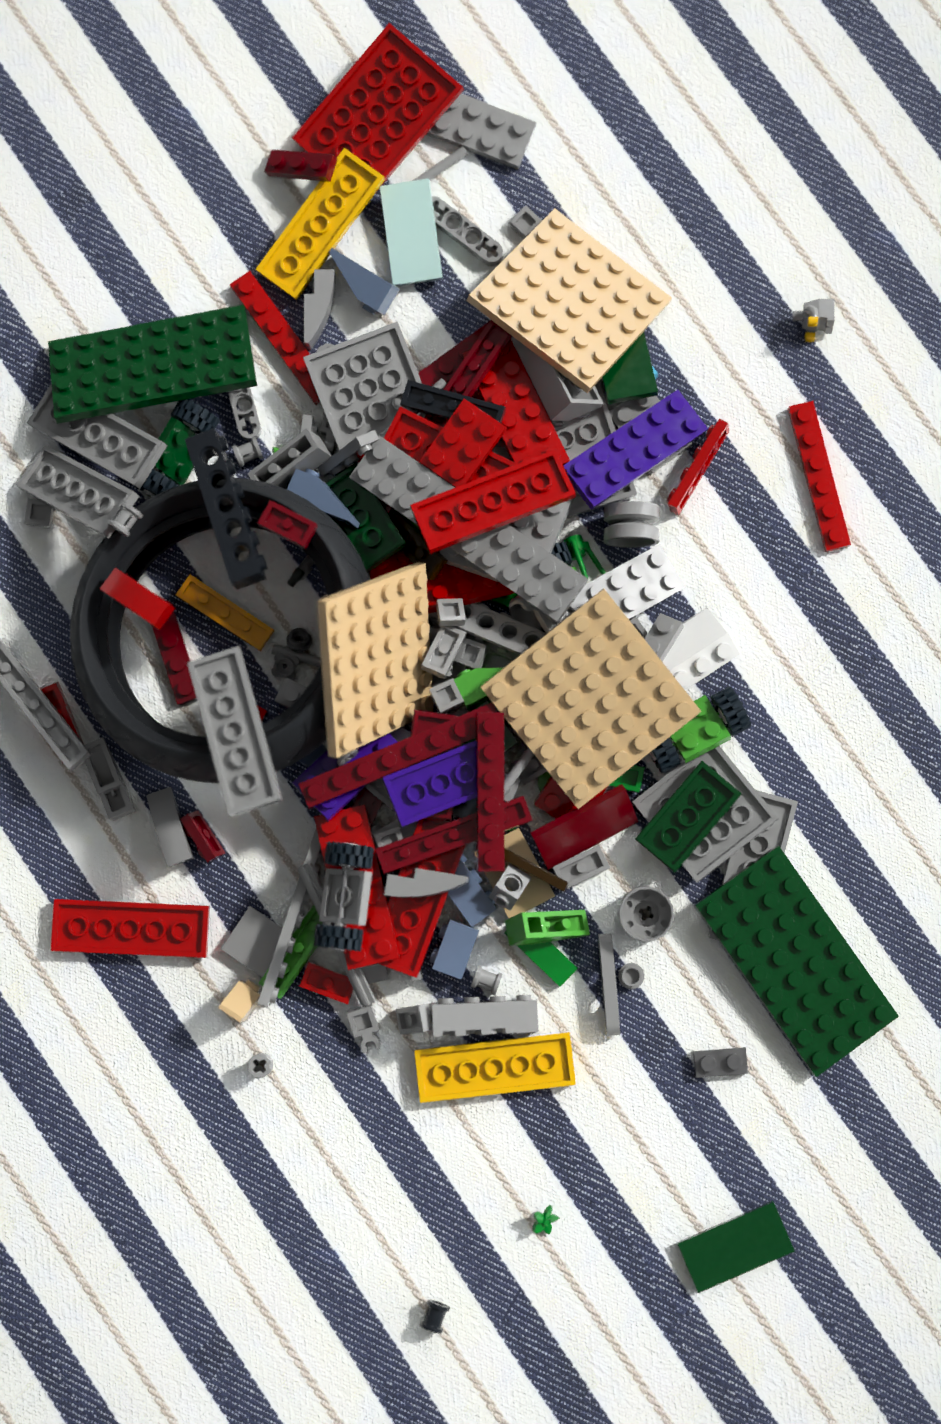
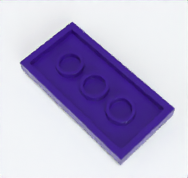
[292,733,397,821]
[382,741,477,827]

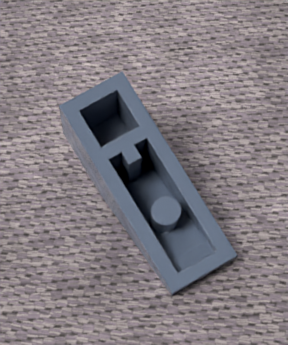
[329,248,400,315]
[287,468,360,528]

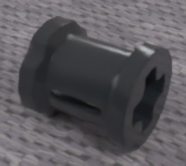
[420,1299,451,1334]

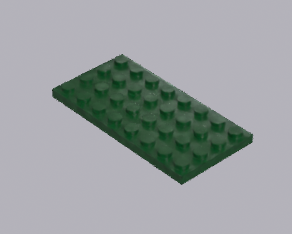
[48,304,258,424]
[694,846,899,1077]

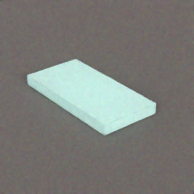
[380,178,443,287]

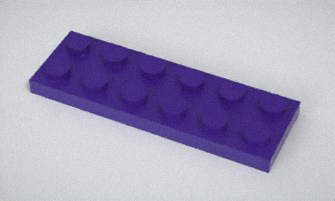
[563,390,708,510]

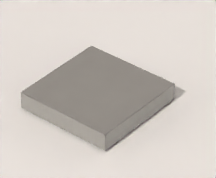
[221,906,282,977]

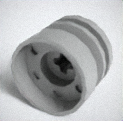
[619,886,674,942]

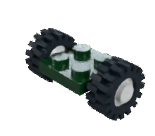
[136,399,220,497]

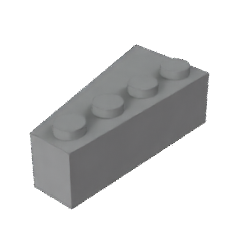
[432,995,539,1037]

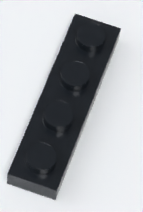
[400,380,506,424]

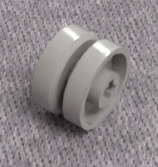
[604,501,660,548]

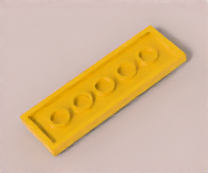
[256,148,385,300]
[414,1032,576,1103]

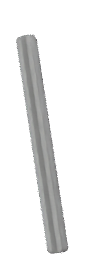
[298,863,375,1006]

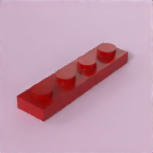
[667,418,730,516]

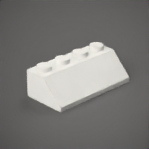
[663,607,740,690]

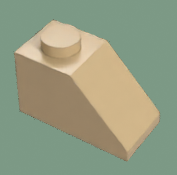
[218,979,261,1022]

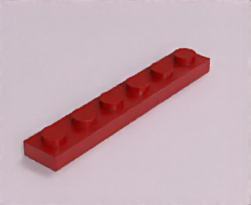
[229,271,320,406]
[788,401,851,552]

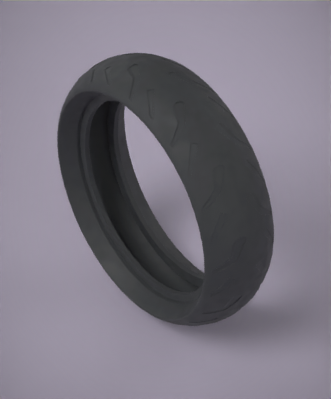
[70,478,369,783]

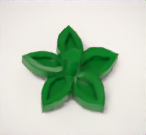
[532,1204,560,1235]

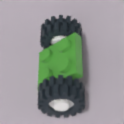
[649,686,751,774]

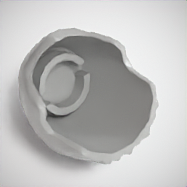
[509,595,544,631]

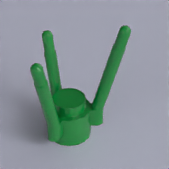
[563,534,606,579]

